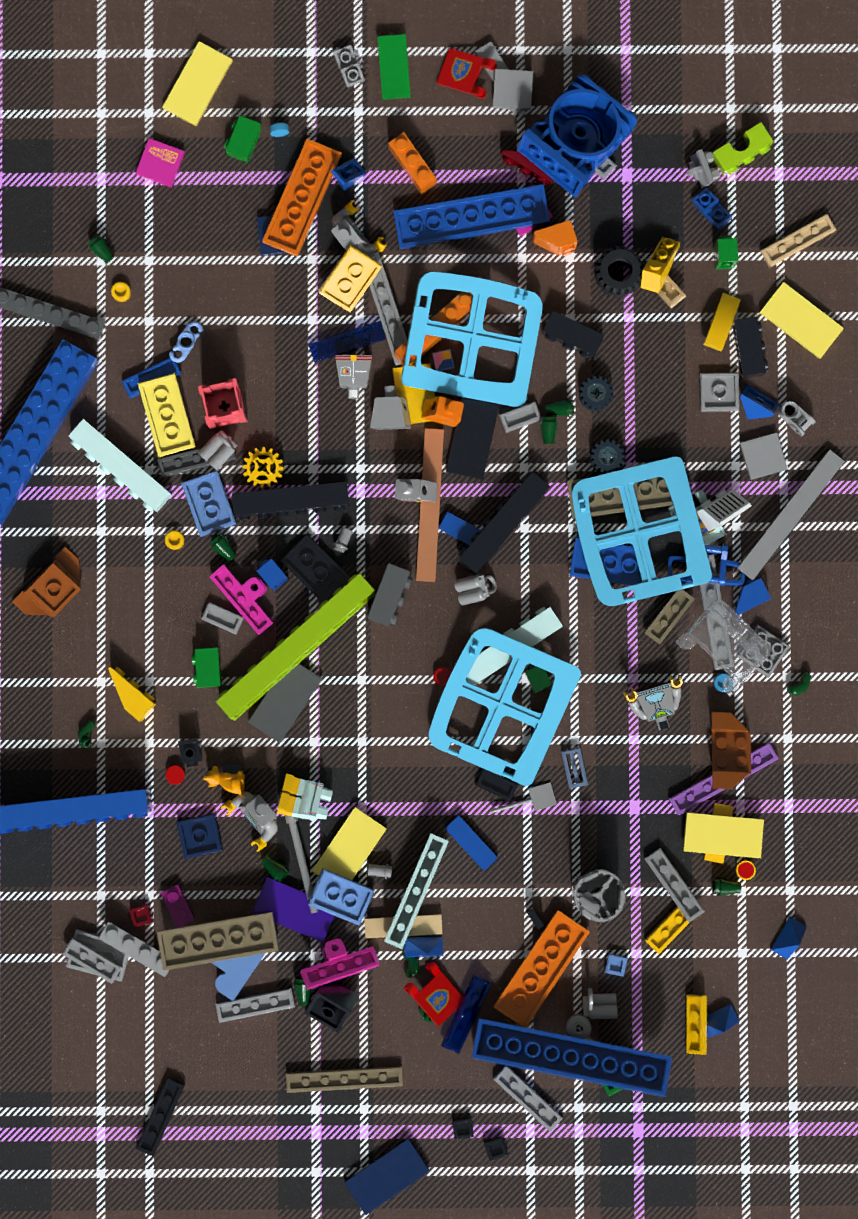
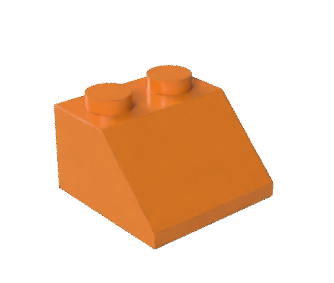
[532,220,578,256]

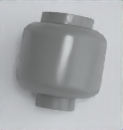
[566,1014,591,1039]

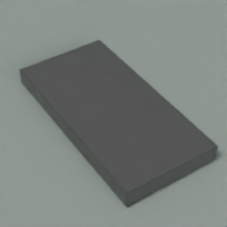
[248,664,322,743]

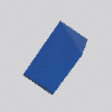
[331,159,366,192]
[740,385,779,420]
[770,916,807,960]
[404,937,443,958]
[707,1004,739,1038]

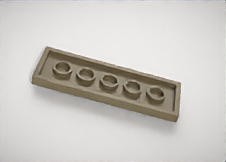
[567,477,673,519]
[157,912,279,971]

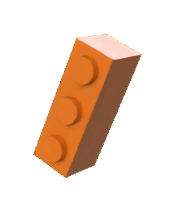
[388,132,437,194]

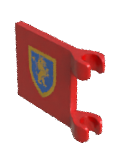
[437,48,497,99]
[404,962,466,1027]

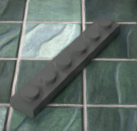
[0,287,106,341]

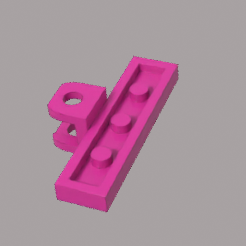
[209,564,274,635]
[300,938,380,990]

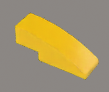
[703,293,741,351]

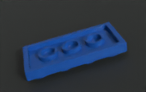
[569,538,651,586]

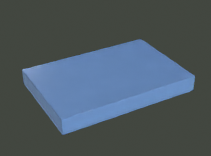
[181,470,236,537]
[307,868,375,925]

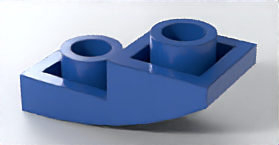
[692,188,732,231]

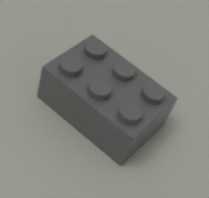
[367,563,413,627]

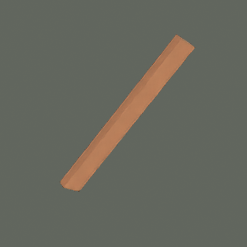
[416,429,444,582]

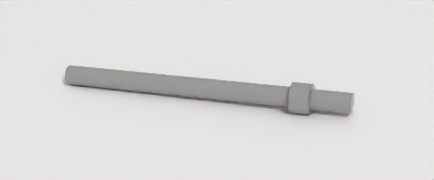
[285,816,318,913]

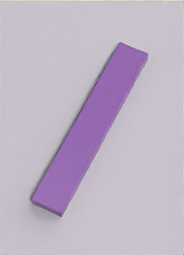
[669,742,779,816]

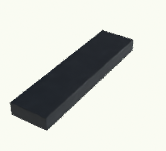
[136,1077,185,1157]

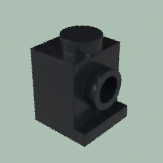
[178,738,202,767]

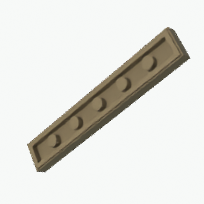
[286,1066,403,1093]

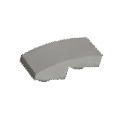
[333,45,365,88]

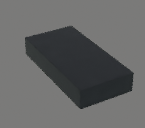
[476,768,518,802]

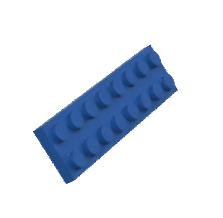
[394,184,550,249]

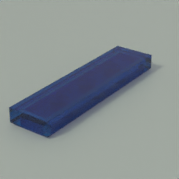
[308,321,387,363]
[441,975,492,1054]

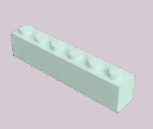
[69,419,172,512]
[466,607,563,685]
[384,834,448,949]

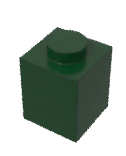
[524,665,552,693]

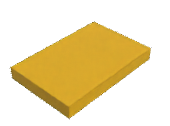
[318,245,382,313]
[392,363,435,424]

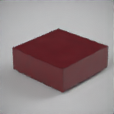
[129,904,153,928]

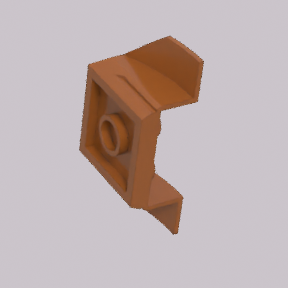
[12,547,81,617]
[712,712,751,789]

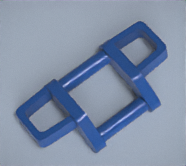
[667,544,745,586]

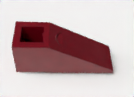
[501,150,553,186]

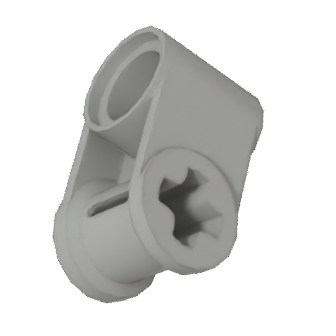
[778,401,815,437]

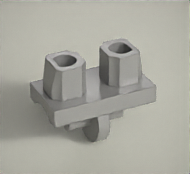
[686,149,720,188]

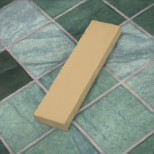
[760,214,836,268]
[364,914,442,938]

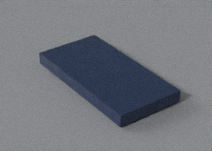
[344,1138,430,1215]

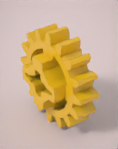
[242,447,284,489]

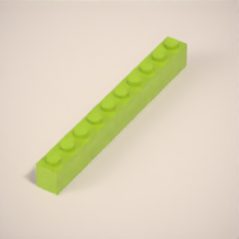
[216,573,377,721]

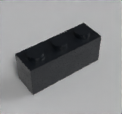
[542,311,605,359]
[732,317,768,379]

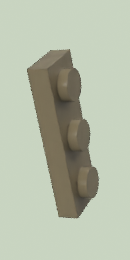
[644,589,694,645]

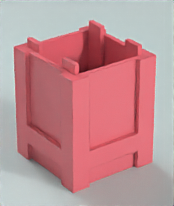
[198,378,248,430]

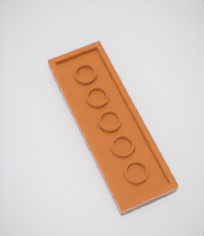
[262,139,342,257]
[493,910,590,1028]

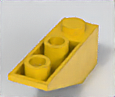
[641,237,680,293]
[108,667,156,722]

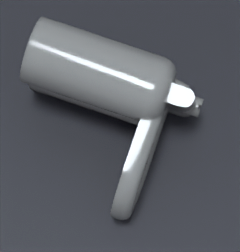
[198,430,237,471]
[454,574,497,605]
[581,988,617,1019]

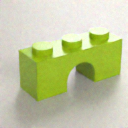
[712,123,773,176]

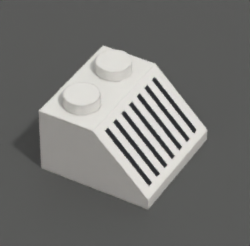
[696,489,751,531]

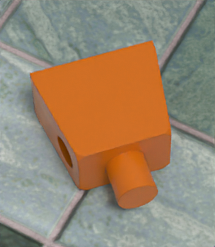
[421,396,464,427]

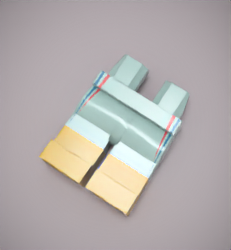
[277,774,333,821]

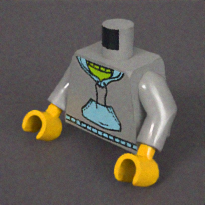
[331,200,388,255]
[623,675,682,730]
[221,791,278,852]

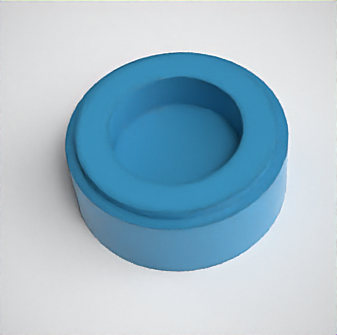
[270,123,289,137]
[713,673,733,692]

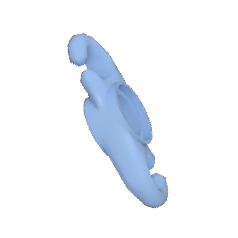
[169,321,203,363]

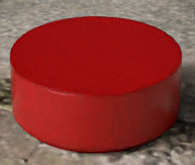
[433,667,451,686]
[165,765,185,785]

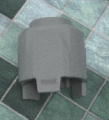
[572,869,626,922]

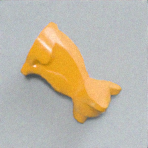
[203,766,245,795]

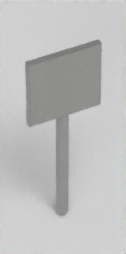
[491,782,557,813]

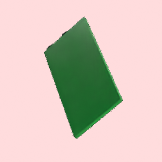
[377,32,411,100]

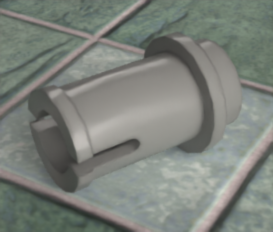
[333,527,353,553]
[368,864,392,879]

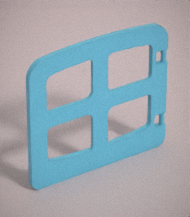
[401,272,542,407]
[572,457,712,606]
[428,628,581,786]

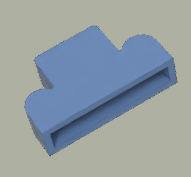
[211,934,278,1001]

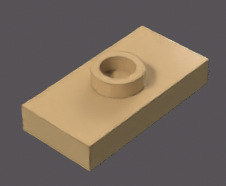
[657,276,686,308]

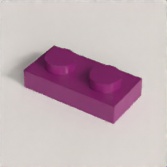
[161,884,195,928]

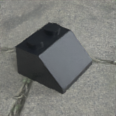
[305,981,359,1033]

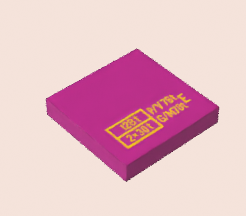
[136,138,185,188]

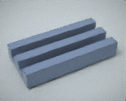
[561,747,588,789]

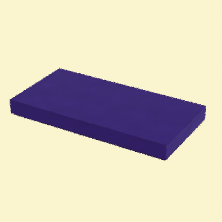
[252,877,334,942]

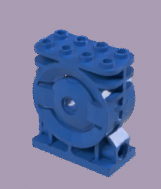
[517,74,637,198]

